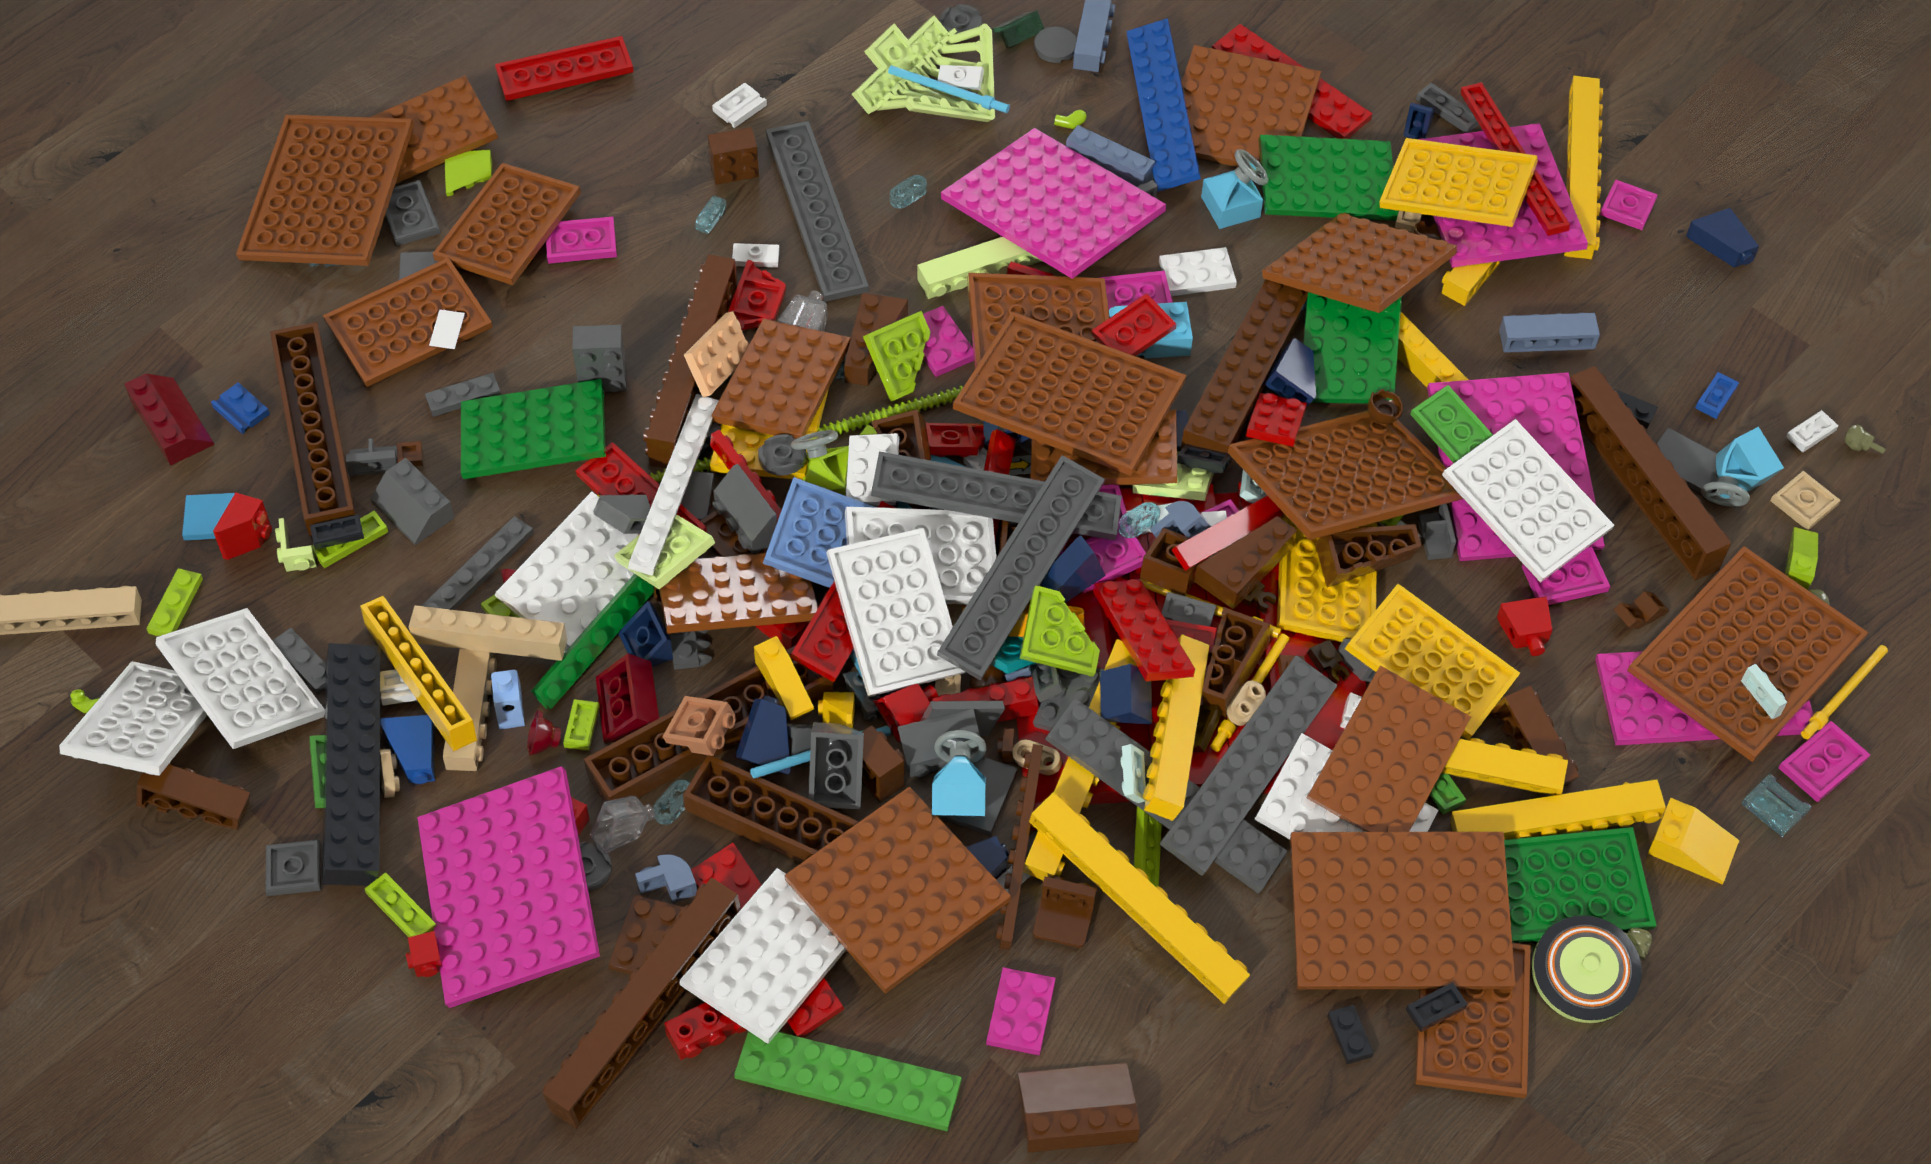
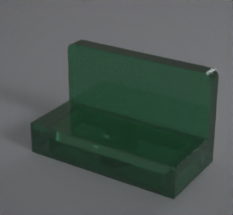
[992,10,1045,48]

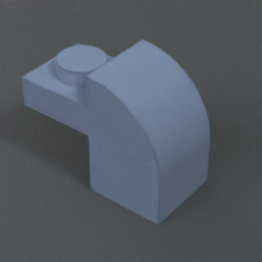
[1150,501,1211,538]
[635,855,697,904]

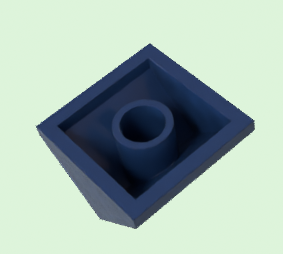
[618,601,673,667]
[1099,663,1152,724]

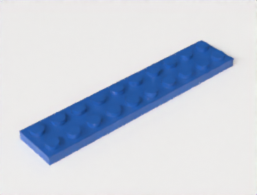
[1126,18,1201,192]

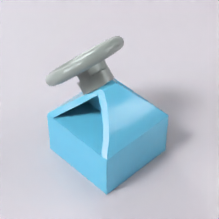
[1201,149,1268,229]
[1701,427,1784,507]
[932,730,986,816]

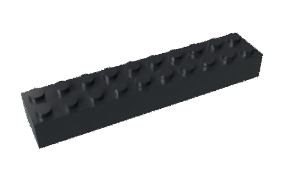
[322,643,380,886]

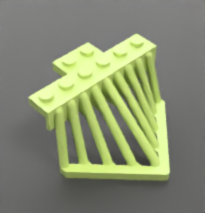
[852,16,995,122]

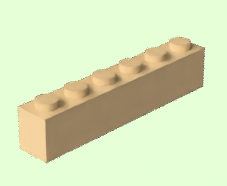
[0,586,142,635]
[409,606,568,661]
[443,649,497,771]

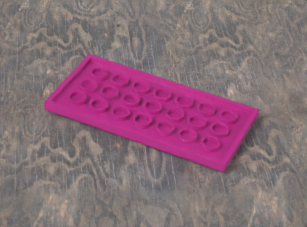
[1595,651,1815,746]

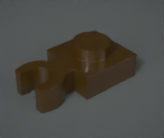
[1241,582,1276,613]
[1307,640,1350,684]

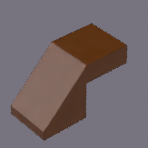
[1613,591,1669,629]

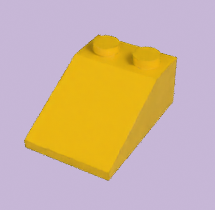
[1648,798,1739,885]

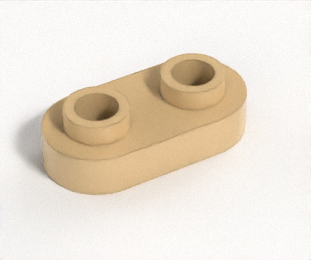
[1227,681,1266,726]
[1013,740,1062,775]
[380,749,400,798]

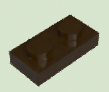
[1193,705,1223,752]

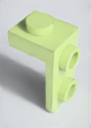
[275,518,316,572]

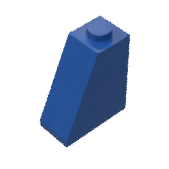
[380,715,435,784]

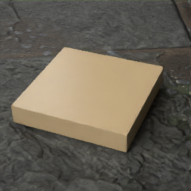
[1770,471,1841,530]

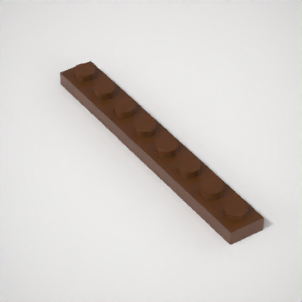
[996,744,1043,950]

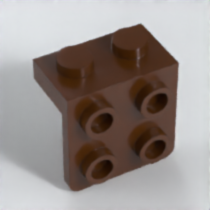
[1033,876,1097,948]

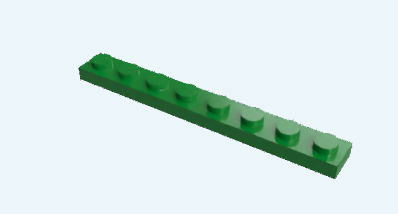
[531,574,655,709]

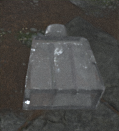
[778,291,827,332]
[590,796,655,854]

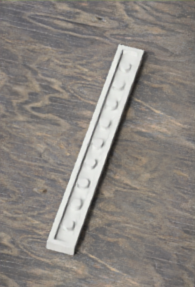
[628,394,719,576]

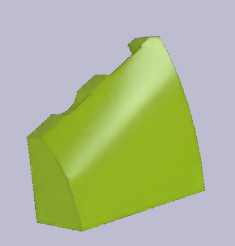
[445,150,492,196]

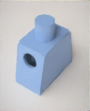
[491,670,525,729]

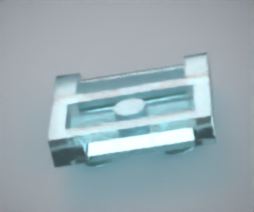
[1741,774,1812,837]

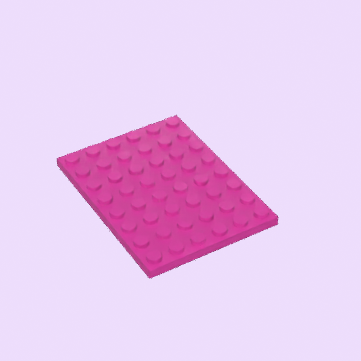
[1418,123,1588,267]
[941,128,1166,279]
[1427,372,1605,561]
[417,766,600,1008]

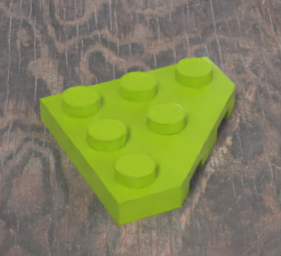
[863,311,931,401]
[1020,585,1100,677]

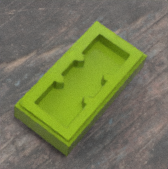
[563,699,600,750]

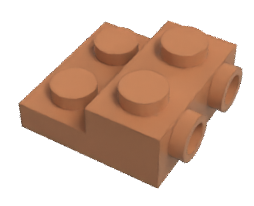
[663,696,736,756]

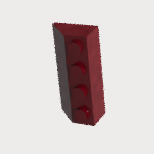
[124,373,214,466]

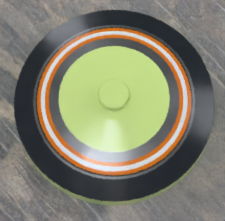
[1532,915,1642,1023]

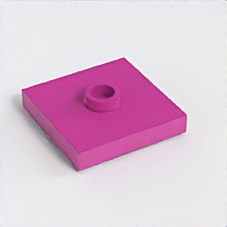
[1600,179,1658,230]

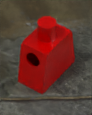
[1497,596,1552,656]
[873,684,938,742]

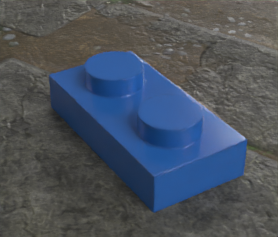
[1696,372,1739,419]

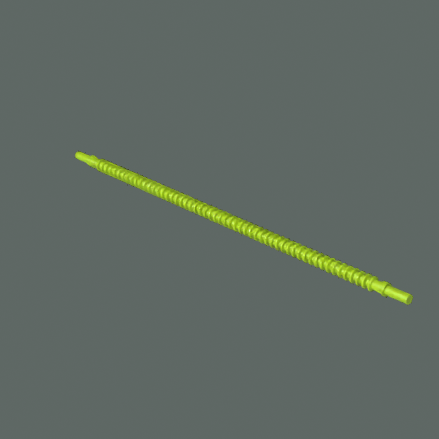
[650,386,963,483]

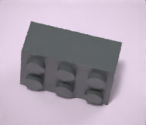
[572,325,627,392]

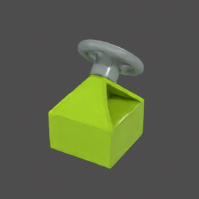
[791,430,849,496]

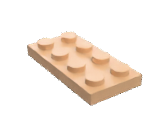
[684,311,749,397]

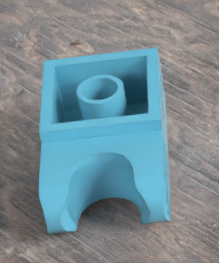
[1109,302,1193,358]

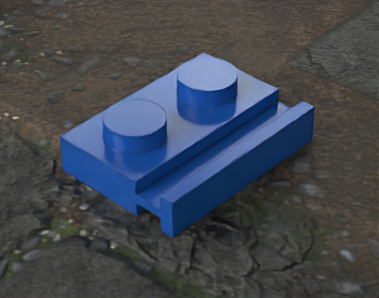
[211,382,270,434]

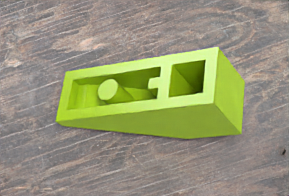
[1784,527,1818,590]

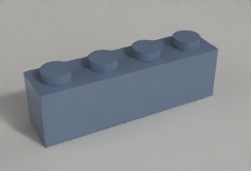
[1073,0,1115,72]
[1066,125,1155,187]
[1499,313,1600,352]

